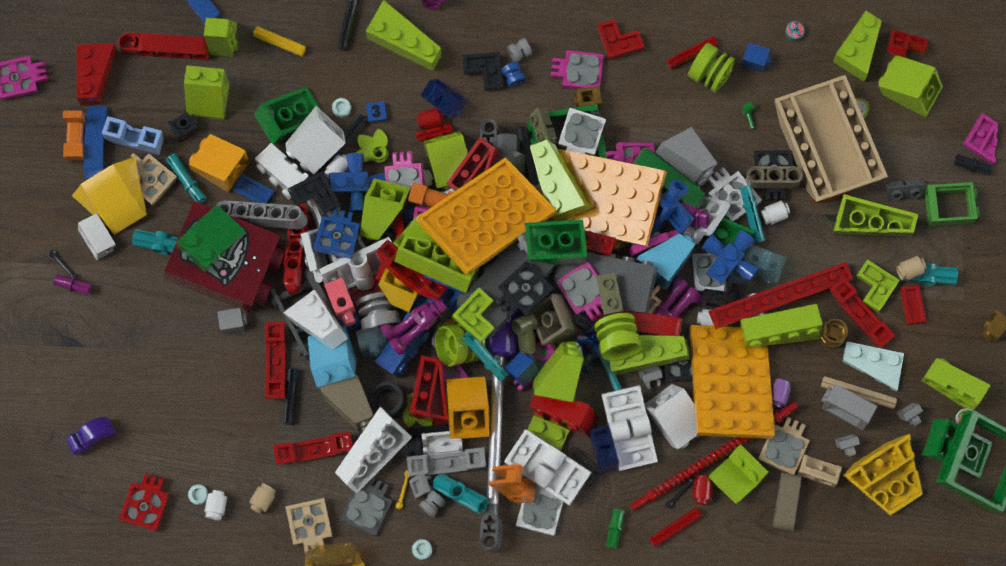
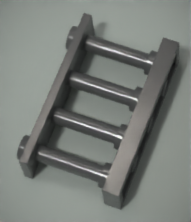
[269,269,342,360]

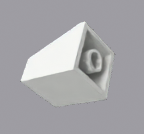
[286,106,346,174]
[644,384,699,449]

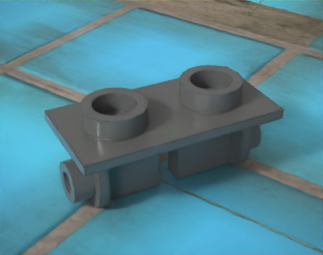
[885,178,926,201]

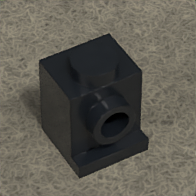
[168,112,199,143]

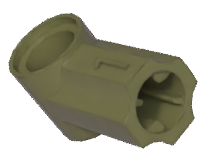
[511,313,537,354]

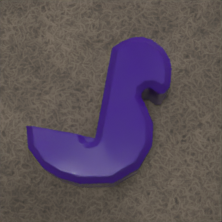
[66,417,116,455]

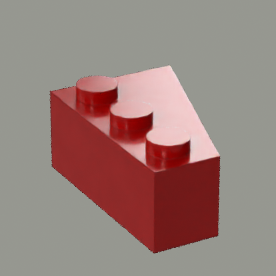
[76,43,118,105]
[446,137,499,191]
[408,356,449,424]
[529,395,599,439]

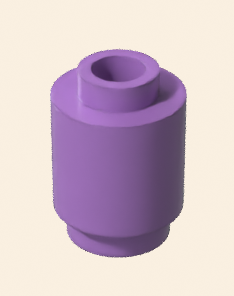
[771,379,791,409]

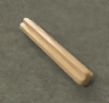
[821,377,897,409]

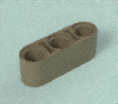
[746,166,803,188]
[773,473,801,531]

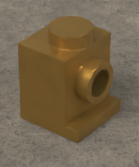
[573,86,602,110]
[982,310,1006,343]

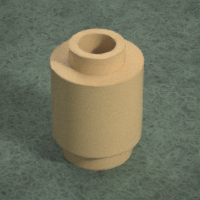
[896,256,927,280]
[249,483,276,514]

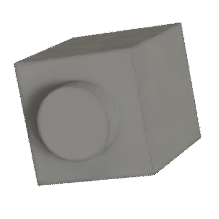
[217,308,248,335]

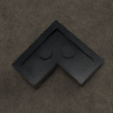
[462,52,503,91]
[288,172,340,215]
[700,275,748,310]

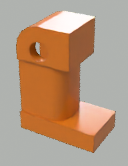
[63,111,86,161]
[408,182,453,208]
[489,464,537,503]

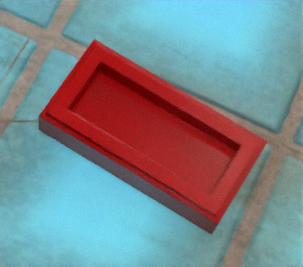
[900,285,926,325]

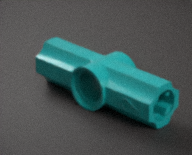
[132,229,178,255]
[898,263,958,286]
[433,473,488,514]

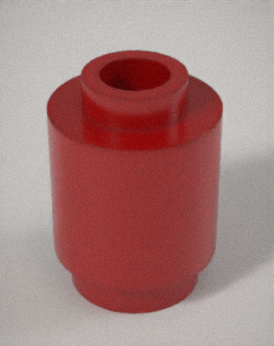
[416,107,445,130]
[692,475,714,505]

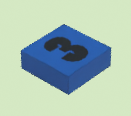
[366,101,387,123]

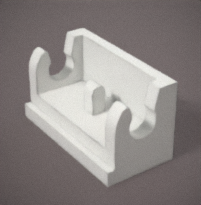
[78,213,116,261]
[422,431,463,456]

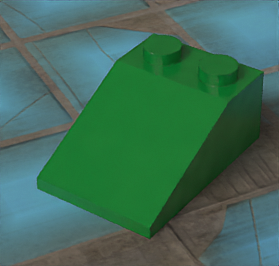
[254,87,321,145]
[177,205,246,273]
[525,220,587,265]
[922,419,993,479]

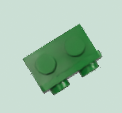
[712,217,754,255]

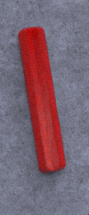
[667,36,718,69]
[650,508,702,547]

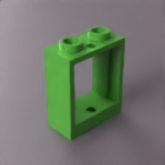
[925,182,980,227]

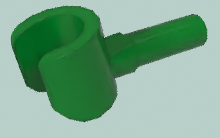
[742,101,755,129]

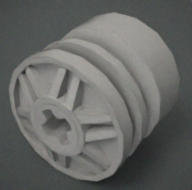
[355,292,401,336]

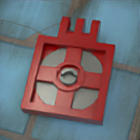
[119,473,170,532]

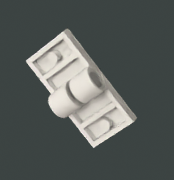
[319,237,392,290]
[601,385,658,471]
[504,429,591,506]

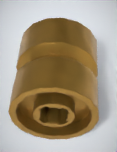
[820,318,848,349]

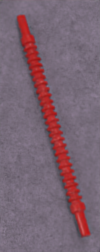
[630,402,798,511]

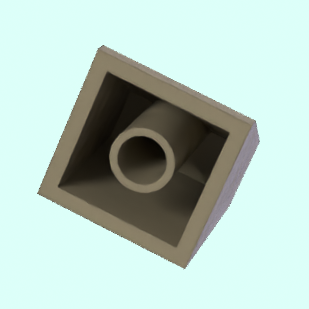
[529,293,586,345]
[320,374,374,432]

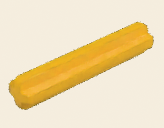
[253,27,306,56]

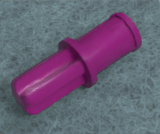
[53,274,92,295]

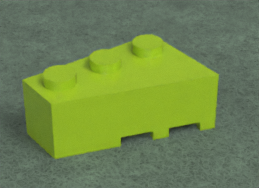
[921,358,991,410]

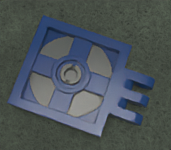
[314,209,360,259]

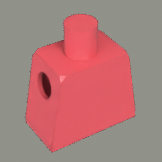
[324,278,356,327]

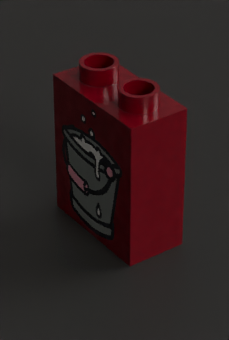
[164,201,285,313]

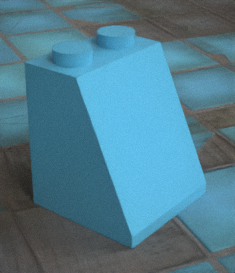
[636,233,695,290]
[308,325,357,388]

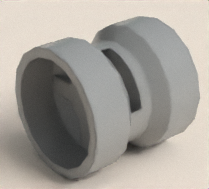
[507,38,532,62]
[419,490,446,518]

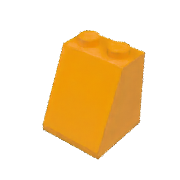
[189,134,250,193]
[446,377,490,439]

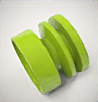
[688,43,735,92]
[594,313,642,361]
[435,324,485,367]

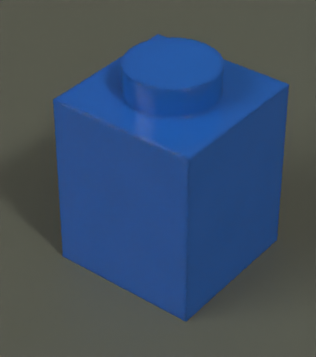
[741,43,771,72]
[505,352,539,387]

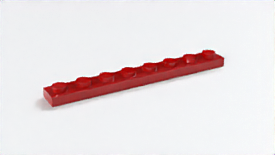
[709,262,853,330]

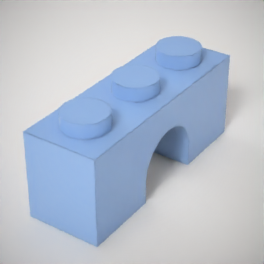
[102,116,165,155]

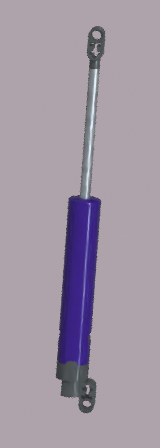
[480,119,526,553]

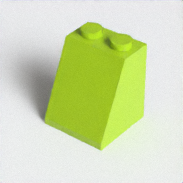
[878,56,943,117]
[184,65,229,120]
[423,131,468,190]
[360,179,411,240]
[533,341,583,402]

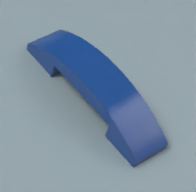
[84,106,108,179]

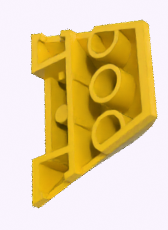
[72,157,147,235]
[844,434,923,515]

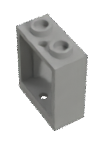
[821,383,877,431]

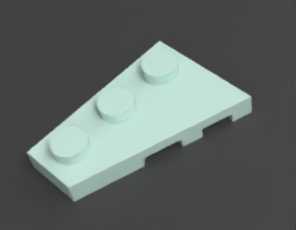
[842,342,904,392]

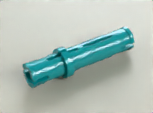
[166,153,207,204]
[739,185,766,243]
[462,332,508,381]

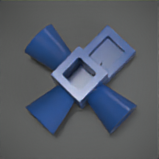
[329,153,386,212]
[651,179,694,234]
[701,230,759,285]

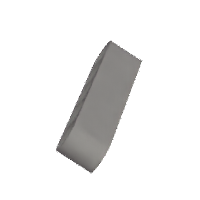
[216,201,308,229]

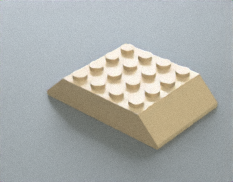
[775,75,888,202]

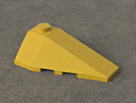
[379,268,417,312]

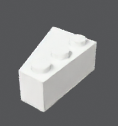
[255,143,309,200]
[283,290,348,350]

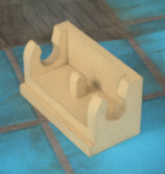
[797,454,842,487]

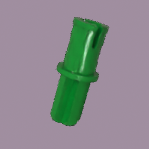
[606,509,625,549]

